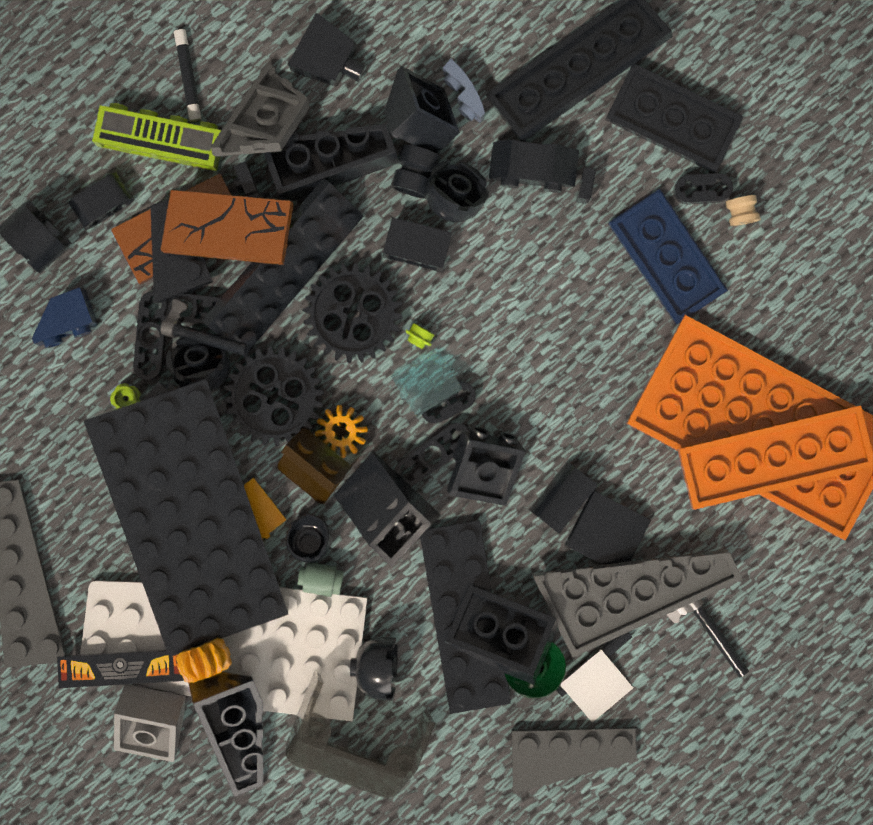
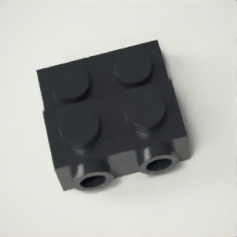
[447,426,526,506]

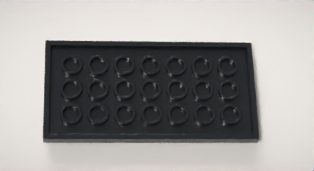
[84,378,289,657]

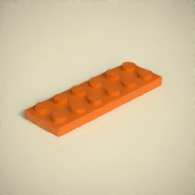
[677,405,873,510]

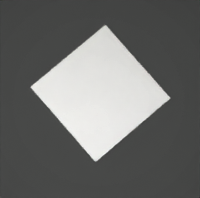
[561,650,633,723]

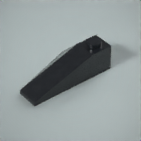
[188,672,263,797]

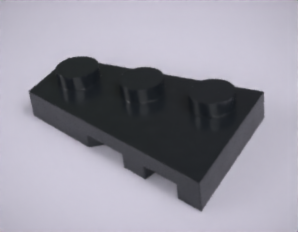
[150,199,213,304]

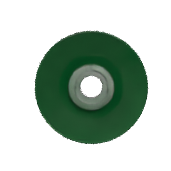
[504,642,566,698]

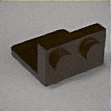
[277,427,352,504]

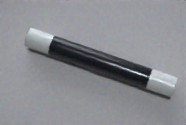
[174,29,202,122]

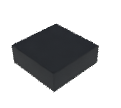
[576,167,596,204]

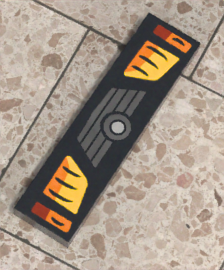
[57,650,184,688]

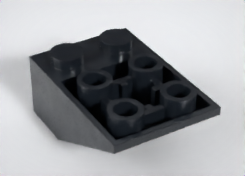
[334,451,441,567]

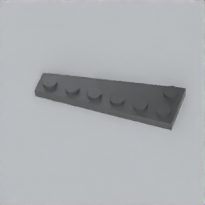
[0,480,67,668]

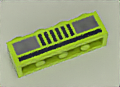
[92,103,221,171]

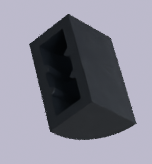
[383,217,452,273]
[529,462,598,534]

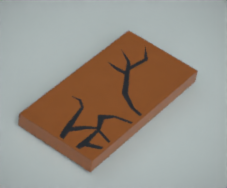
[111,173,231,285]
[161,190,293,265]

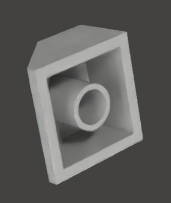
[114,684,186,762]

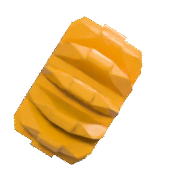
[315,405,368,458]
[176,638,232,683]

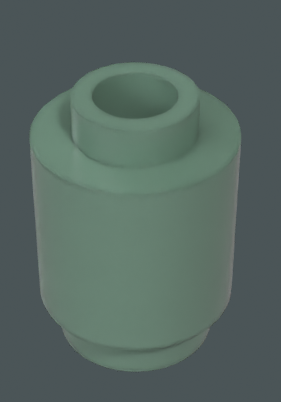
[297,562,344,597]

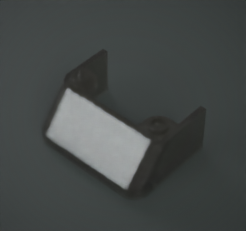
[285,671,436,798]

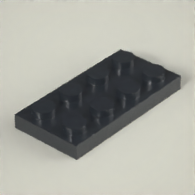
[605,64,743,173]

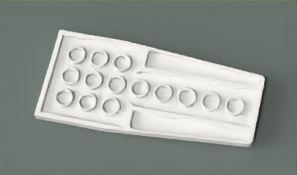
[80,580,368,721]

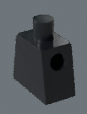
[288,13,367,87]

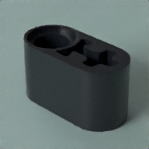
[68,172,135,230]

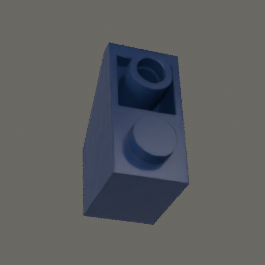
[32,287,98,349]

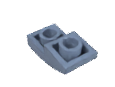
[443,59,485,123]

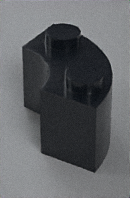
[489,140,579,193]

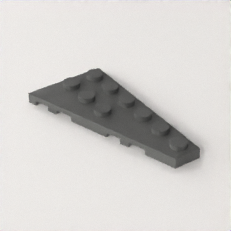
[533,549,743,657]

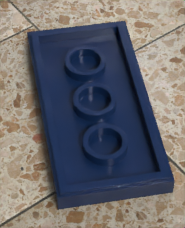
[608,189,728,325]

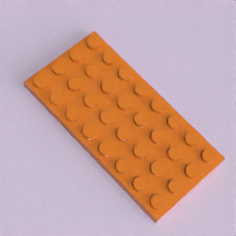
[626,315,873,540]

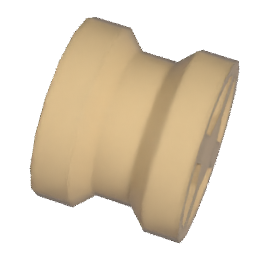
[725,195,761,226]

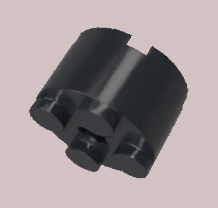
[0,199,72,274]

